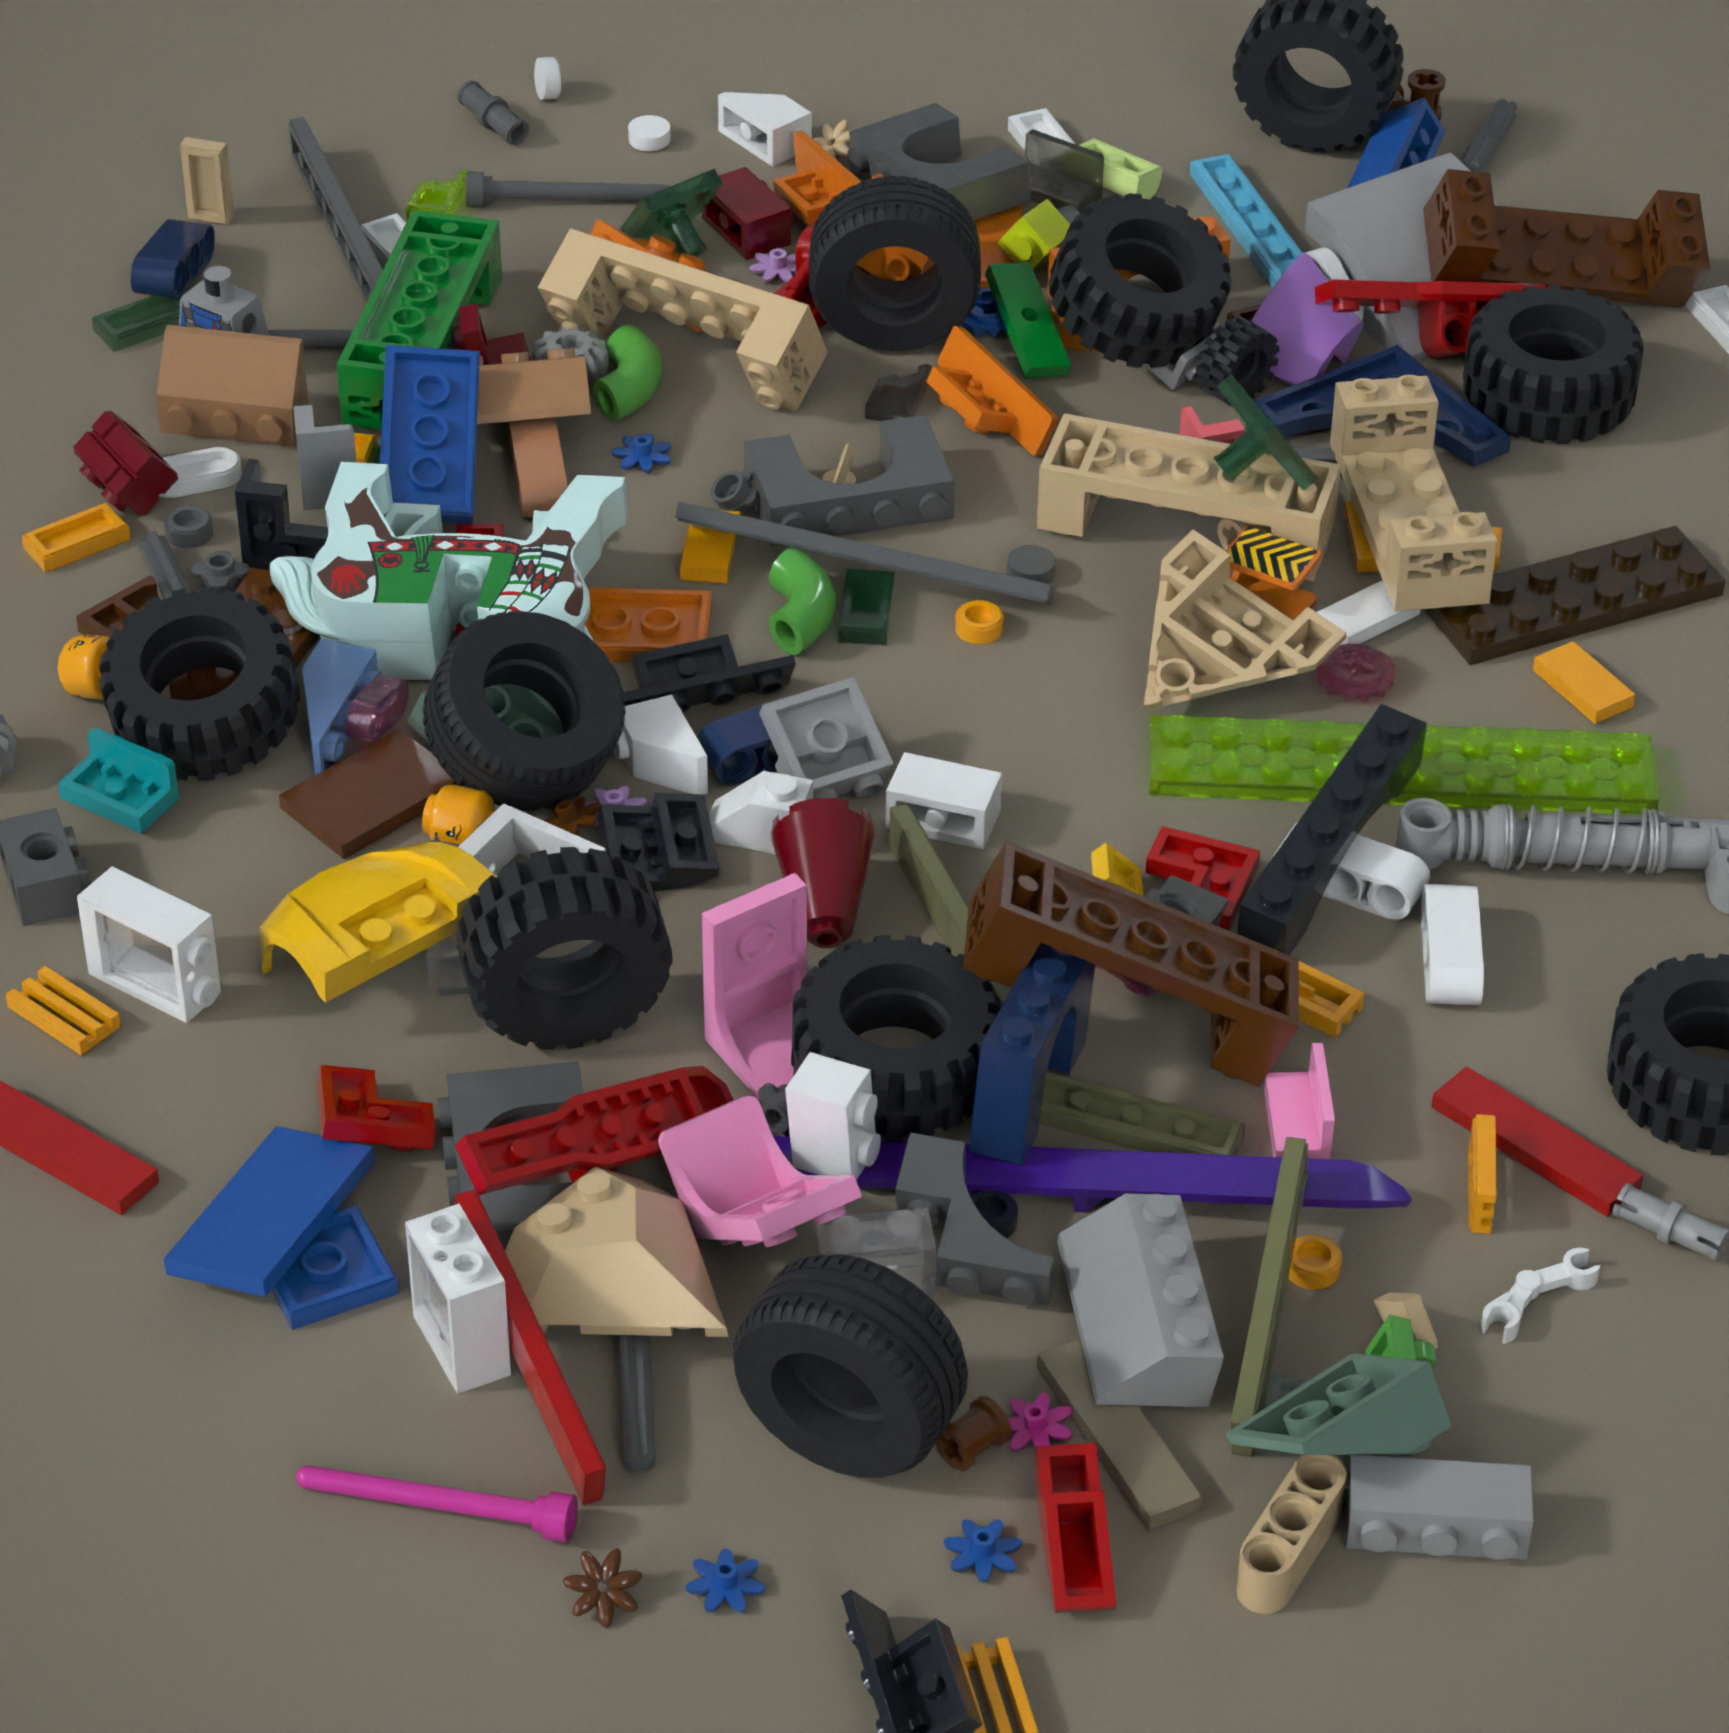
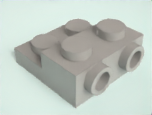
[759,677,894,799]

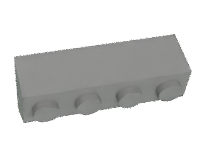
[1057,1193,1224,1407]

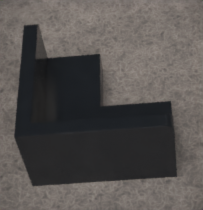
[235,459,328,570]

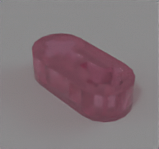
[346,674,409,743]

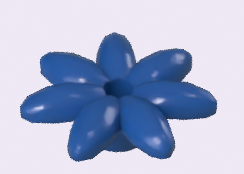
[612,433,671,473]
[944,1519,1022,1583]
[686,1549,765,1613]

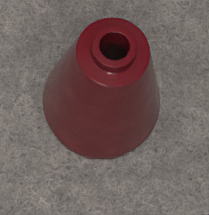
[771,798,875,948]

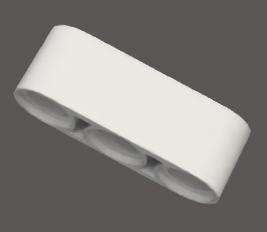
[1273,822,1431,920]
[1421,884,1484,1006]

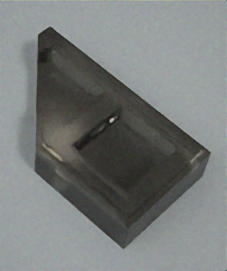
[865,364,932,421]

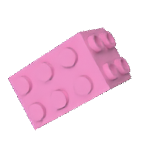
[702,873,807,1100]
[658,1096,862,1247]

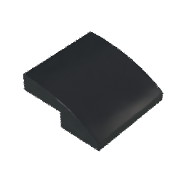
[597,792,720,892]

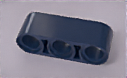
[131,219,215,299]
[697,705,778,785]

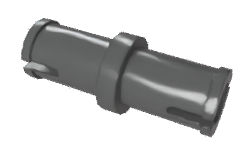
[457,80,529,145]

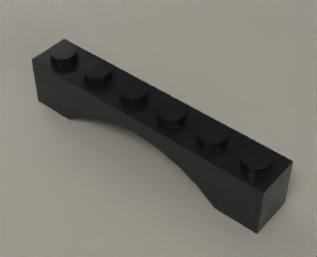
[1237,704,1427,955]

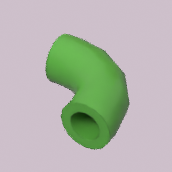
[593,324,663,422]
[768,547,837,655]

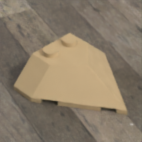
[1143,529,1347,711]
[505,1166,728,1337]

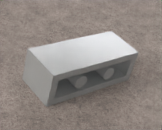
[1346,1454,1534,1560]

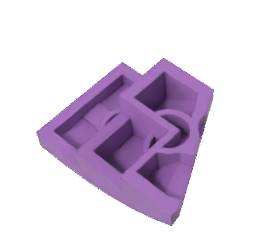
[1251,252,1364,386]

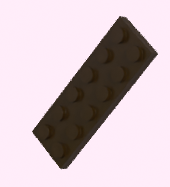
[1424,526,1726,665]

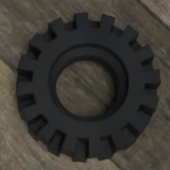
[1196,317,1280,407]

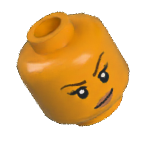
[57,634,110,700]
[422,784,495,845]

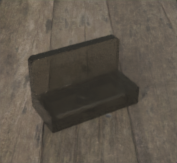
[1025,129,1104,214]

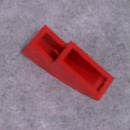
[1033,1443,1116,1613]

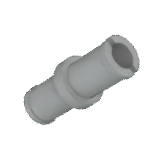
[1612,1183,1729,1262]

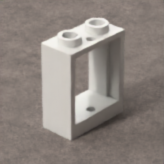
[459,804,606,877]

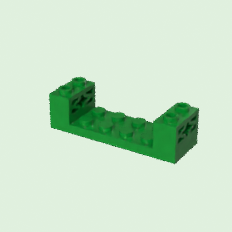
[337,210,502,429]

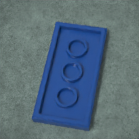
[380,345,480,524]
[164,1126,376,1297]

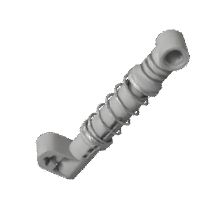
[1395,798,1729,915]

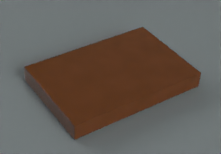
[279,728,458,859]

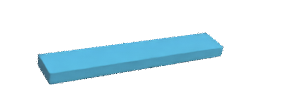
[1189,154,1302,288]

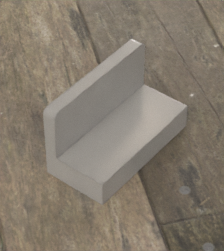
[293,405,356,510]

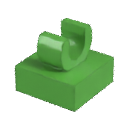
[1365,1314,1437,1367]

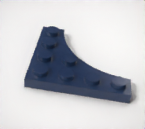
[1250,345,1511,467]

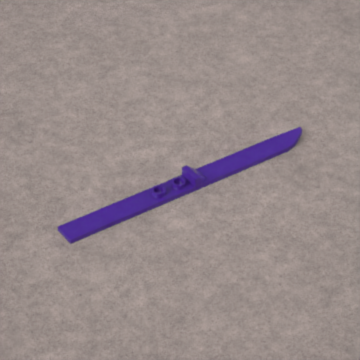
[773,1136,1412,1213]

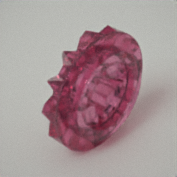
[1316,644,1395,703]

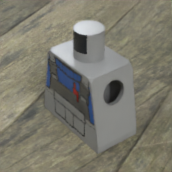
[179,266,269,335]

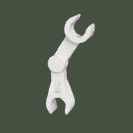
[1480,1248,1600,1344]

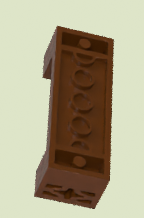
[1423,169,1711,307]
[963,840,1299,1087]

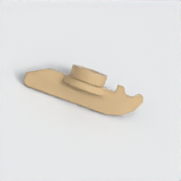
[822,443,856,484]

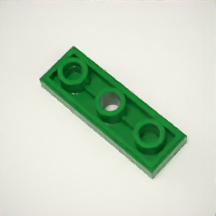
[985,262,1071,378]

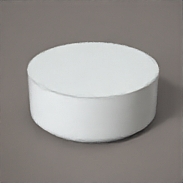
[534,57,562,100]
[628,115,671,152]

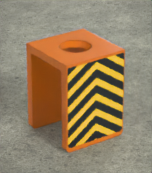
[1226,525,1321,621]

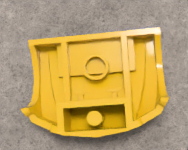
[259,842,496,1003]

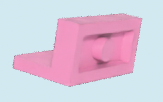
[1264,1043,1335,1159]

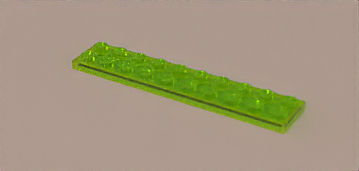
[1149,715,1659,815]

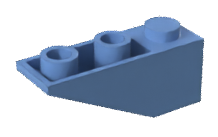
[302,638,383,775]

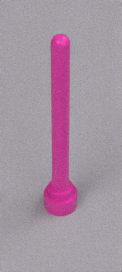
[296,1465,578,1543]

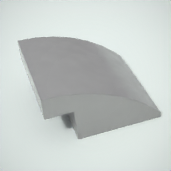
[1305,152,1499,361]

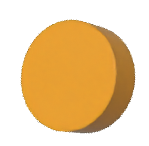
[955,600,1004,644]
[1289,1235,1342,1290]

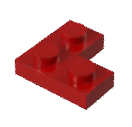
[1145,826,1261,931]
[317,1064,436,1151]

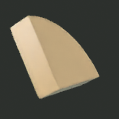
[1373,1292,1438,1349]

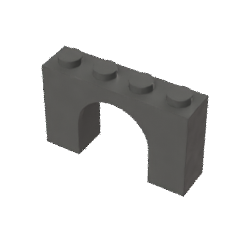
[848,103,1031,221]
[744,415,955,546]
[438,1061,583,1250]

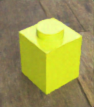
[997,199,1070,270]

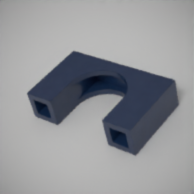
[969,943,1096,1166]

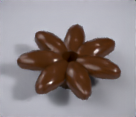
[544,796,601,836]
[563,1548,642,1628]

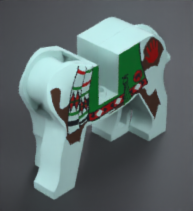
[270,462,628,680]

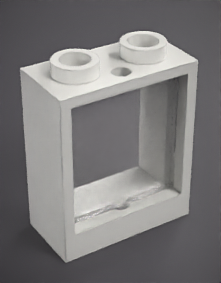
[77,866,221,1023]
[405,1204,511,1394]

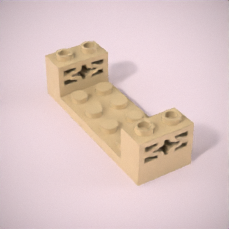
[537,228,828,412]
[1330,375,1497,611]
[1037,413,1341,581]

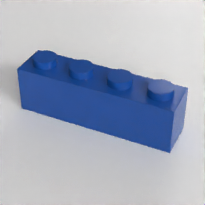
[1347,97,1445,188]

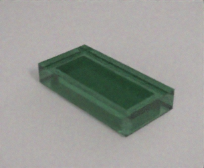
[92,296,181,352]
[838,569,895,646]

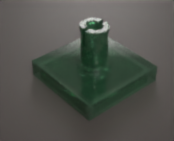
[619,168,723,257]
[1213,374,1319,491]

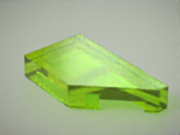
[406,169,470,221]

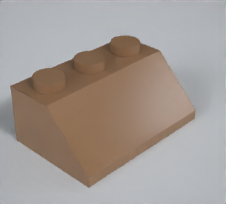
[157,325,309,447]
[477,348,591,424]

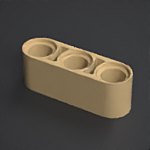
[1236,1455,1347,1614]

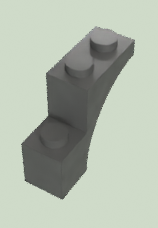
[895,1133,1054,1305]

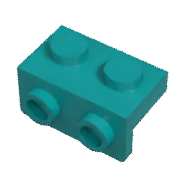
[58,727,179,834]

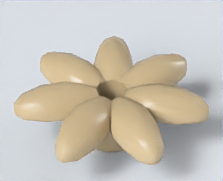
[813,120,850,159]

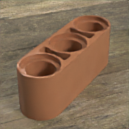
[508,417,568,518]

